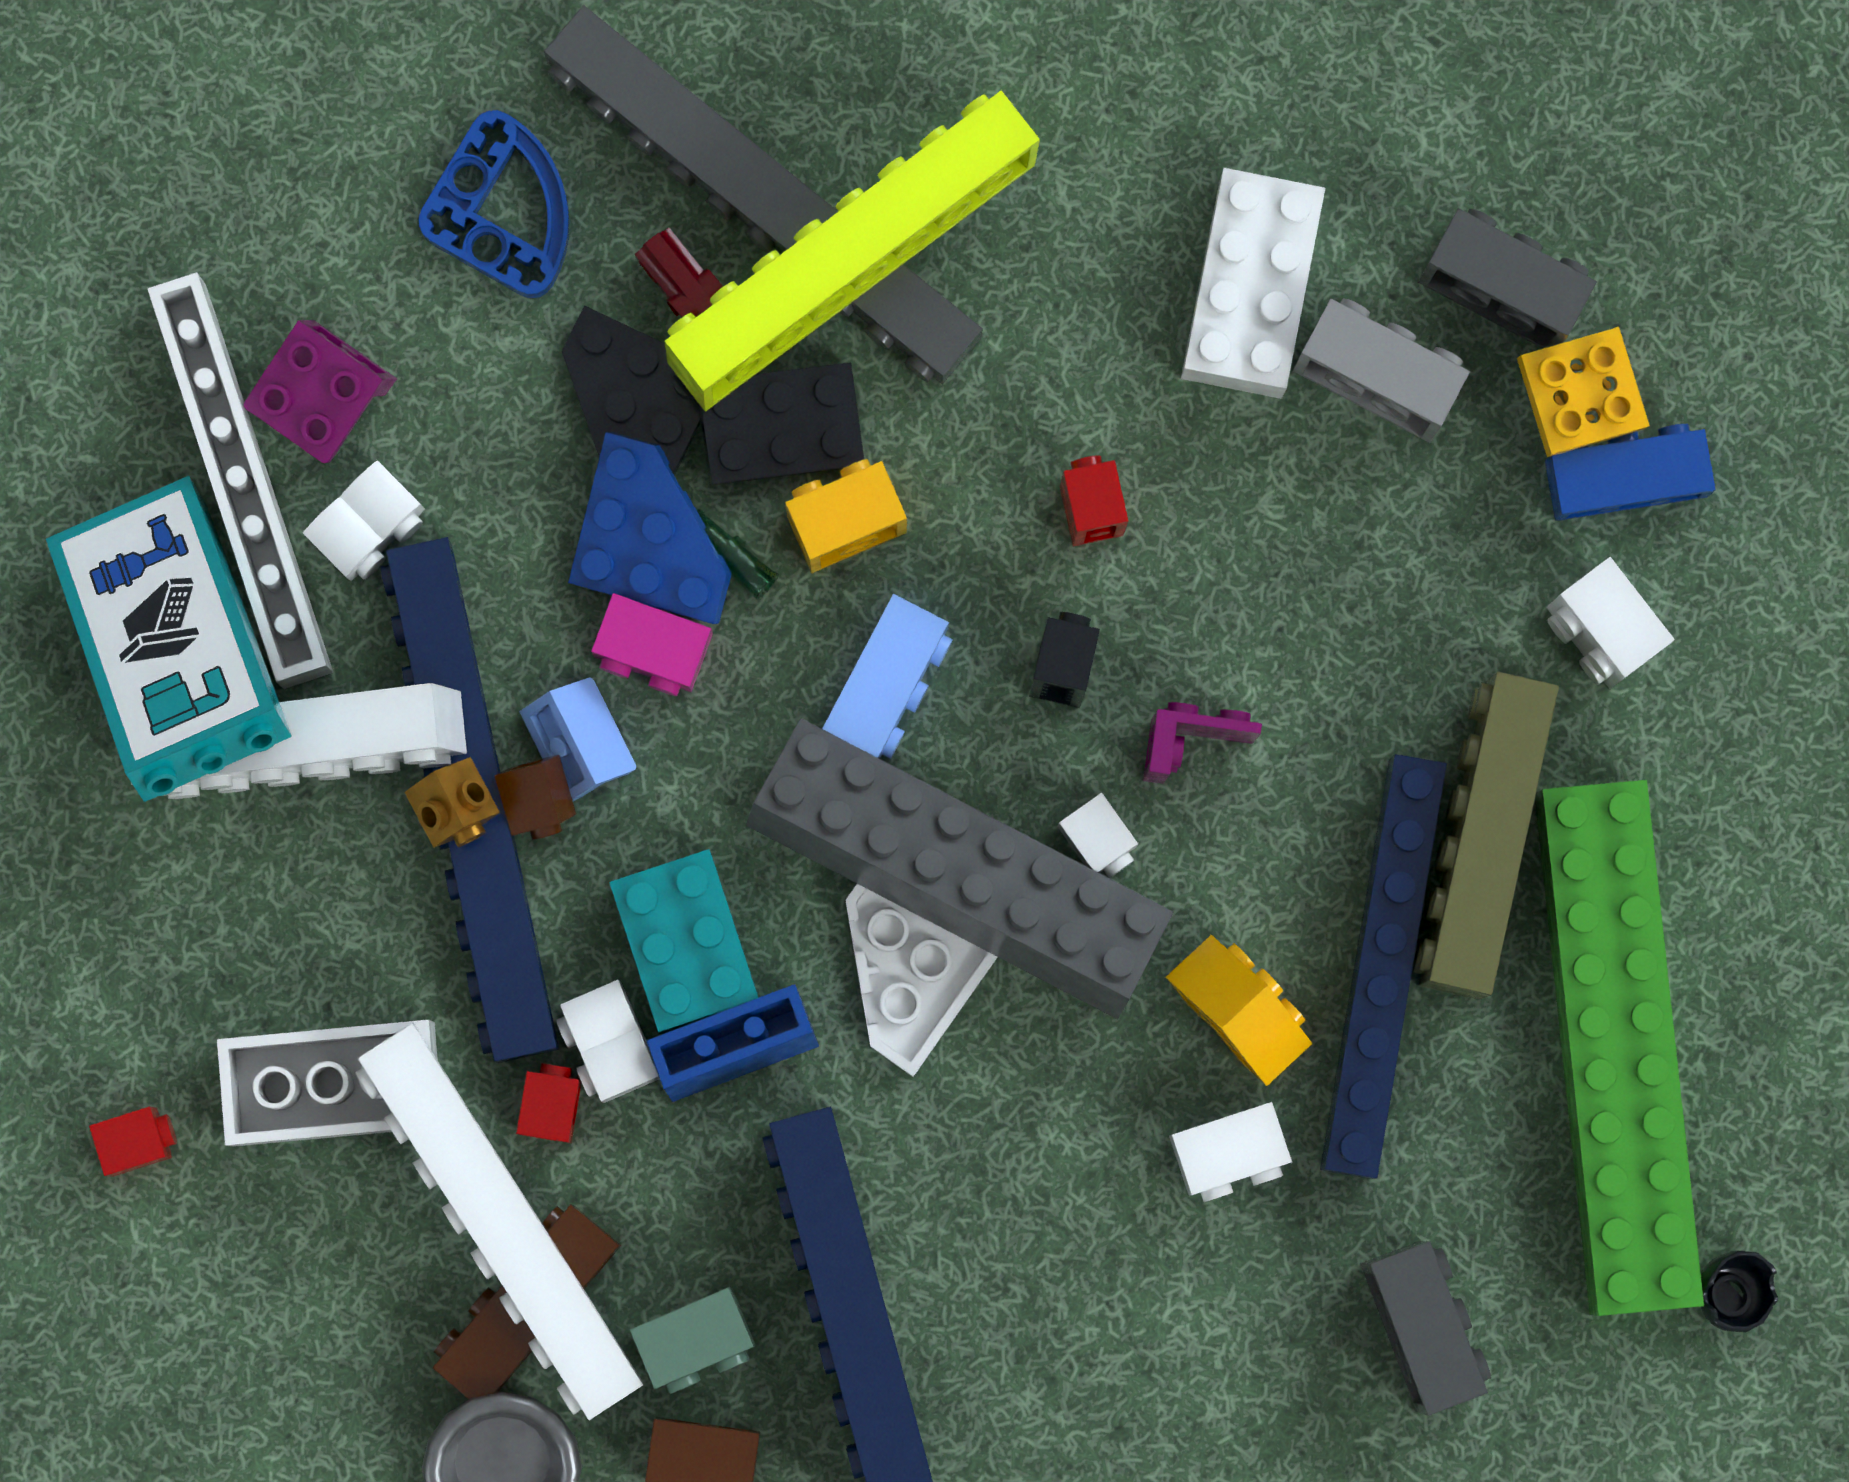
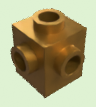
[404,757,500,848]

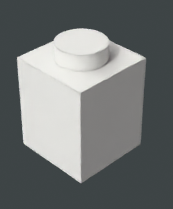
[1057,793,1138,878]

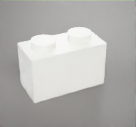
[1169,1102,1292,1202]

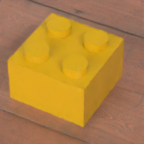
[785,459,907,573]

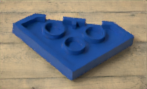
[568,432,732,624]

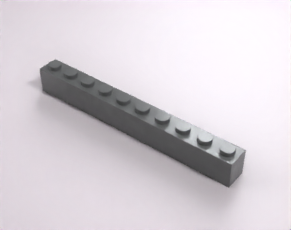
[544,5,983,385]

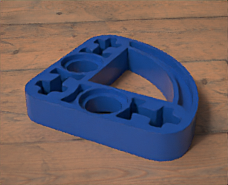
[419,110,569,298]

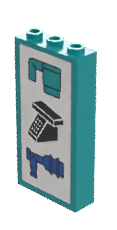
[46,476,292,802]

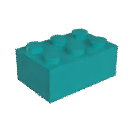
[609,849,759,1035]

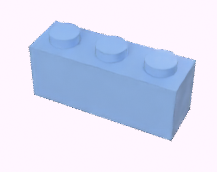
[822,594,953,759]

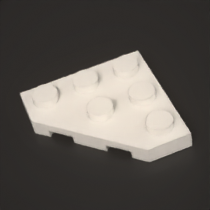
[845,884,998,1077]

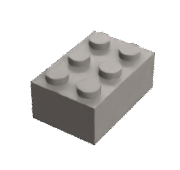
[1293,298,1470,443]

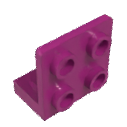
[244,320,397,464]
[1143,702,1262,784]

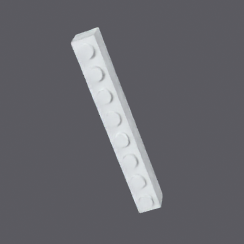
[148,272,333,689]
[355,1023,643,1420]

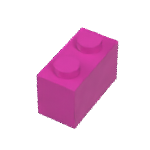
[591,593,713,696]

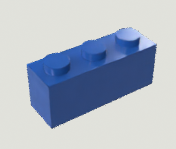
[1545,424,1716,521]
[646,984,819,1102]

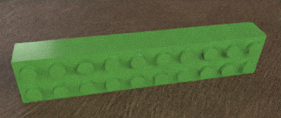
[1535,780,1704,1316]

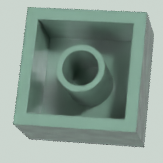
[630,1286,756,1394]

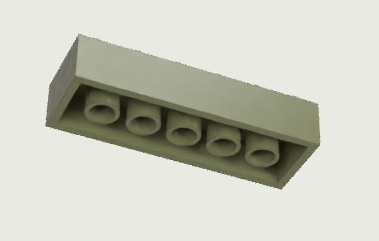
[1412,671,1559,1000]

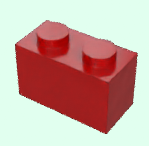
[1060,455,1128,547]

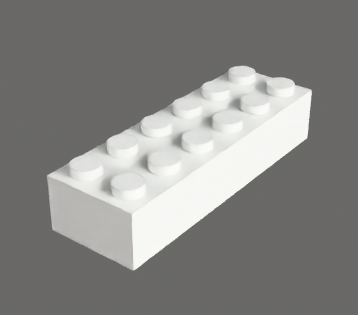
[131,683,467,799]

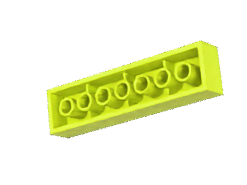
[665,90,1040,412]

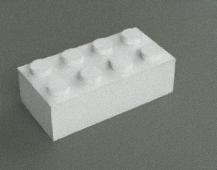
[1181,168,1325,399]
[217,1020,438,1147]

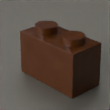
[645,1417,761,1482]

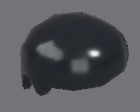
[1701,1251,1778,1332]

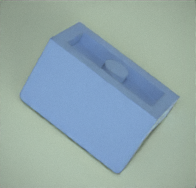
[519,677,636,801]

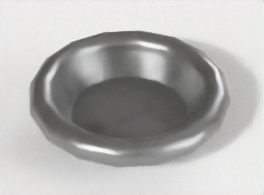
[422,1392,582,1482]

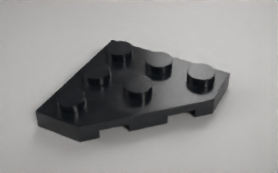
[562,305,701,476]

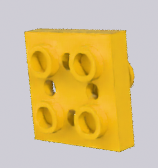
[1517,327,1650,457]

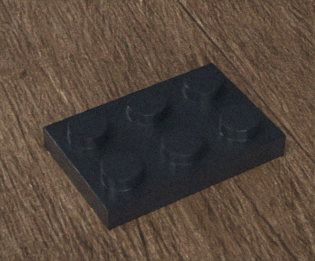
[699,362,864,486]

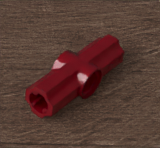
[635,228,723,317]

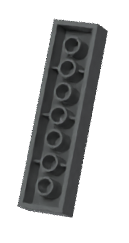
[746,718,1174,1019]

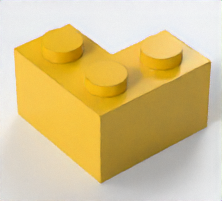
[1166,935,1313,1086]

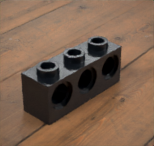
[1029,612,1100,708]

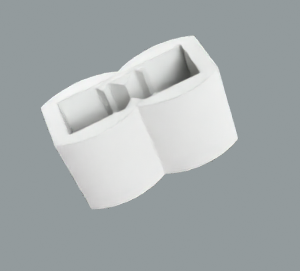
[303,460,425,581]
[556,980,660,1103]

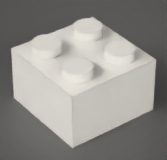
[1546,557,1675,689]

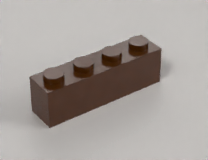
[433,1204,622,1399]

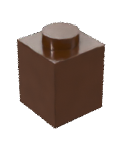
[494,755,576,840]

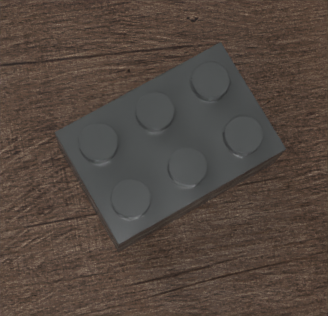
[1418,208,1597,348]
[1360,1241,1491,1416]

